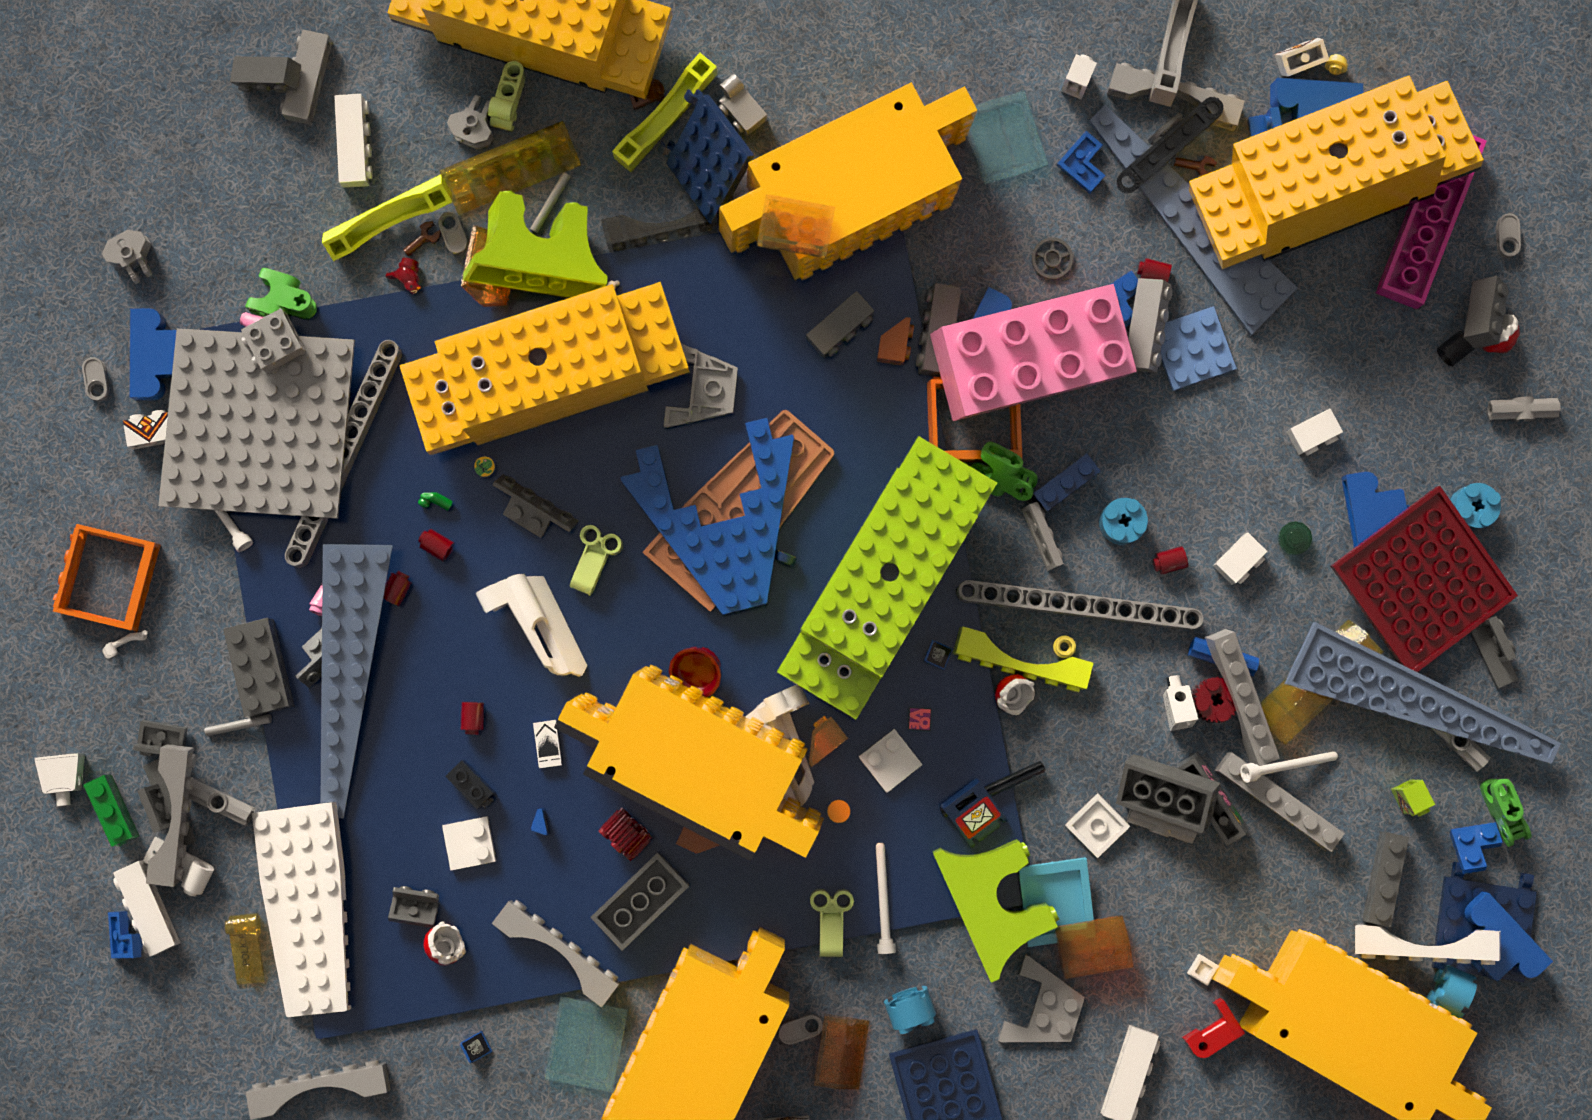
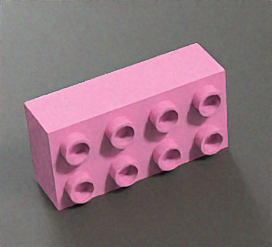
[930,284,1137,421]

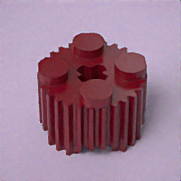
[1192,677,1236,723]
[598,808,652,861]

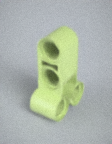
[488,61,525,131]
[570,525,623,596]
[810,889,854,957]

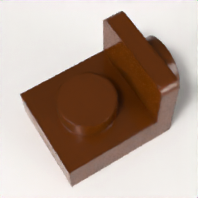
[629,78,665,109]

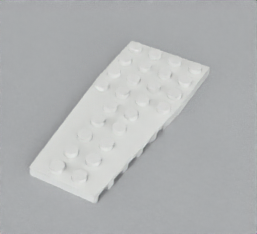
[252,802,351,1017]

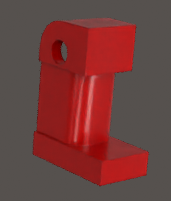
[1182,998,1245,1058]

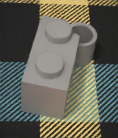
[718,74,767,136]

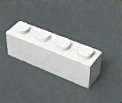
[335,94,373,188]
[114,860,180,956]
[1100,1025,1160,1120]

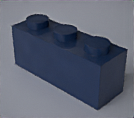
[1032,454,1101,513]

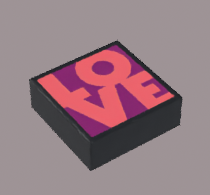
[908,707,932,731]

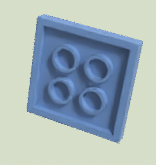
[1160,306,1237,391]

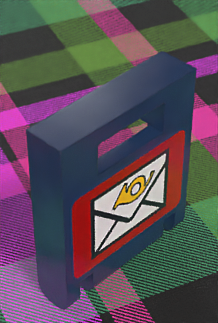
[940,778,1008,848]

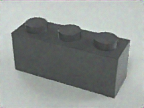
[230,56,301,93]
[1464,276,1509,349]
[806,291,874,359]

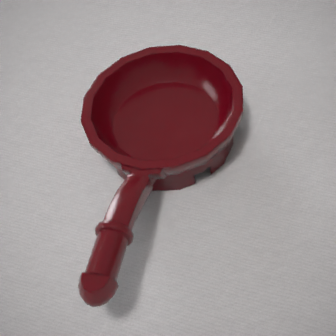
[669,646,721,697]

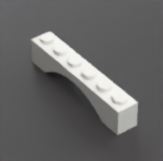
[1355,925,1501,965]

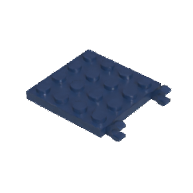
[657,89,755,224]
[1432,862,1537,983]
[889,1029,1002,1120]

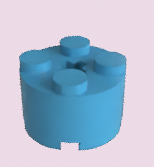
[1450,483,1501,531]
[1099,498,1148,545]
[1427,965,1477,1018]
[884,986,936,1034]

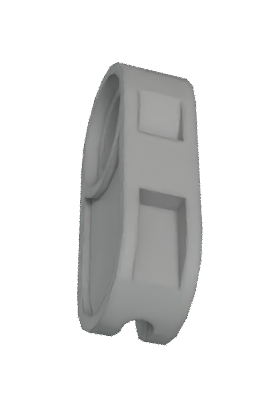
[438,212,468,255]
[1496,213,1521,258]
[82,357,110,402]
[779,1014,823,1045]

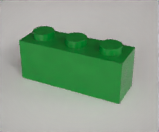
[83,775,140,847]

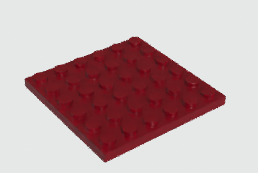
[1330,486,1518,672]

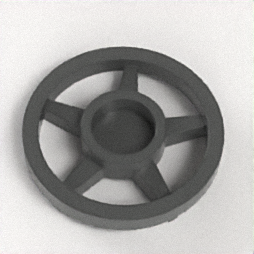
[1148,112,1183,145]
[1031,237,1073,279]

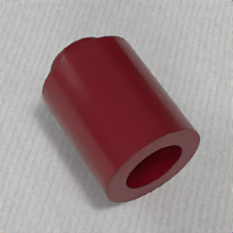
[1136,258,1172,282]
[418,529,455,562]
[1152,546,1188,575]
[383,571,412,607]
[461,702,484,735]

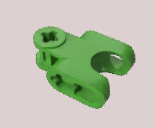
[245,268,317,319]
[971,441,1038,501]
[1480,779,1532,847]

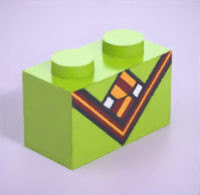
[1391,779,1435,817]

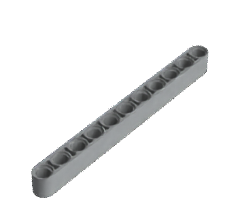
[285,340,402,568]
[956,580,1203,630]

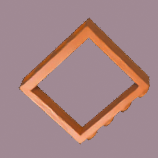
[927,376,1022,462]
[53,524,161,632]

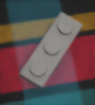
[1021,502,1064,571]

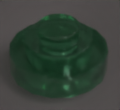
[1278,521,1312,555]

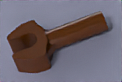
[1174,156,1217,177]
[403,221,442,256]

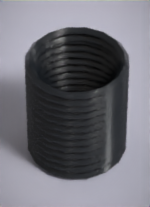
[1437,331,1475,367]

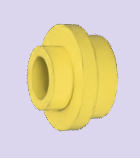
[1325,55,1348,75]
[1053,635,1076,658]

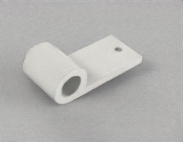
[143,837,214,896]

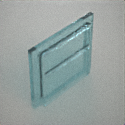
[968,91,1048,185]
[545,996,628,1092]

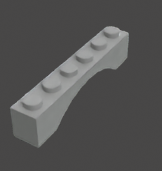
[1149,0,1198,107]
[1107,63,1245,131]
[1205,629,1280,766]
[146,744,196,887]
[1214,752,1345,852]
[492,900,620,1008]
[246,1060,391,1120]

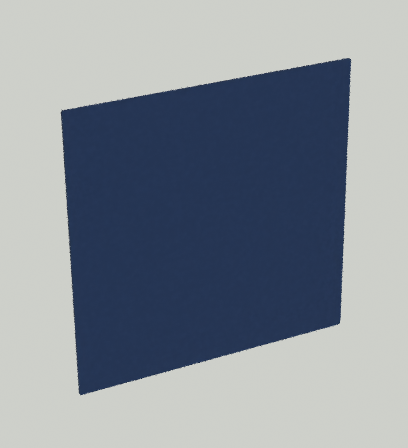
[200,229,1028,1039]

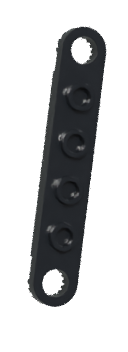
[1116,97,1224,194]

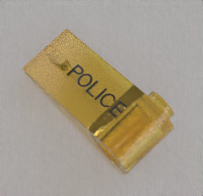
[225,913,265,985]

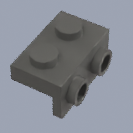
[133,720,188,756]
[388,886,440,928]

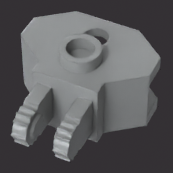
[447,95,494,149]
[102,230,152,284]

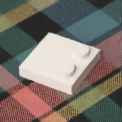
[859,729,922,793]
[1065,793,1130,858]
[442,816,497,871]

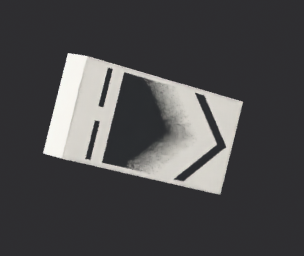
[533,720,562,768]

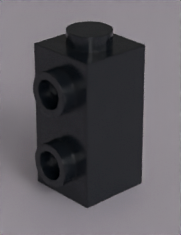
[445,760,496,809]

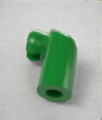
[418,492,453,511]

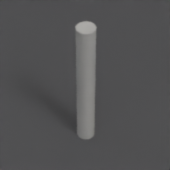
[530,172,571,233]
[205,714,272,736]

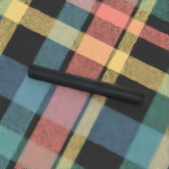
[940,761,1046,817]

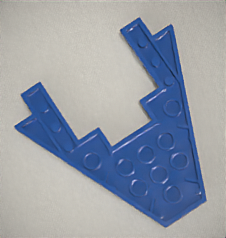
[620,418,794,615]

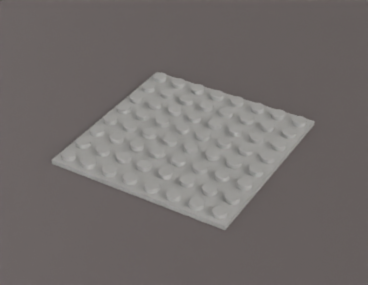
[158,328,355,519]

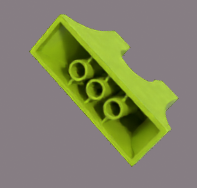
[463,191,607,298]
[932,839,1059,983]

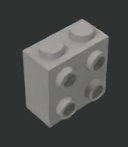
[241,309,307,373]

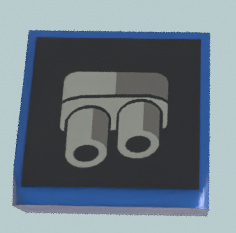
[923,640,952,670]
[531,808,550,836]
[460,1031,492,1064]

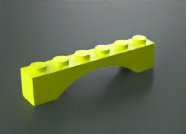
[612,53,718,172]
[322,175,452,261]
[953,627,1093,693]

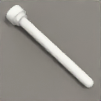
[214,510,253,552]
[1240,752,1338,783]
[876,842,896,954]

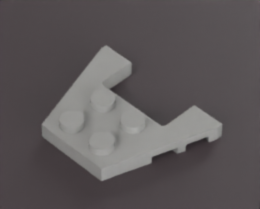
[664,342,738,428]
[998,955,1085,1042]

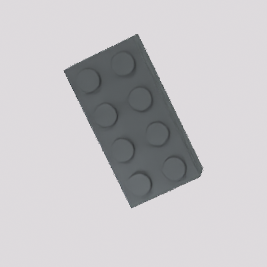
[223,617,295,718]
[1116,754,1220,833]
[590,852,690,951]

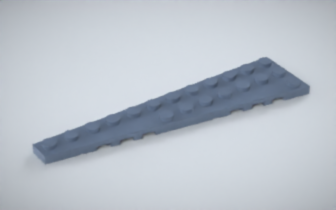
[1089,105,1298,336]
[320,544,393,818]
[1284,622,1561,764]

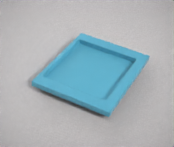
[1019,857,1096,947]

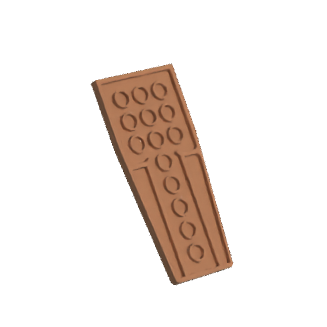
[643,410,834,612]

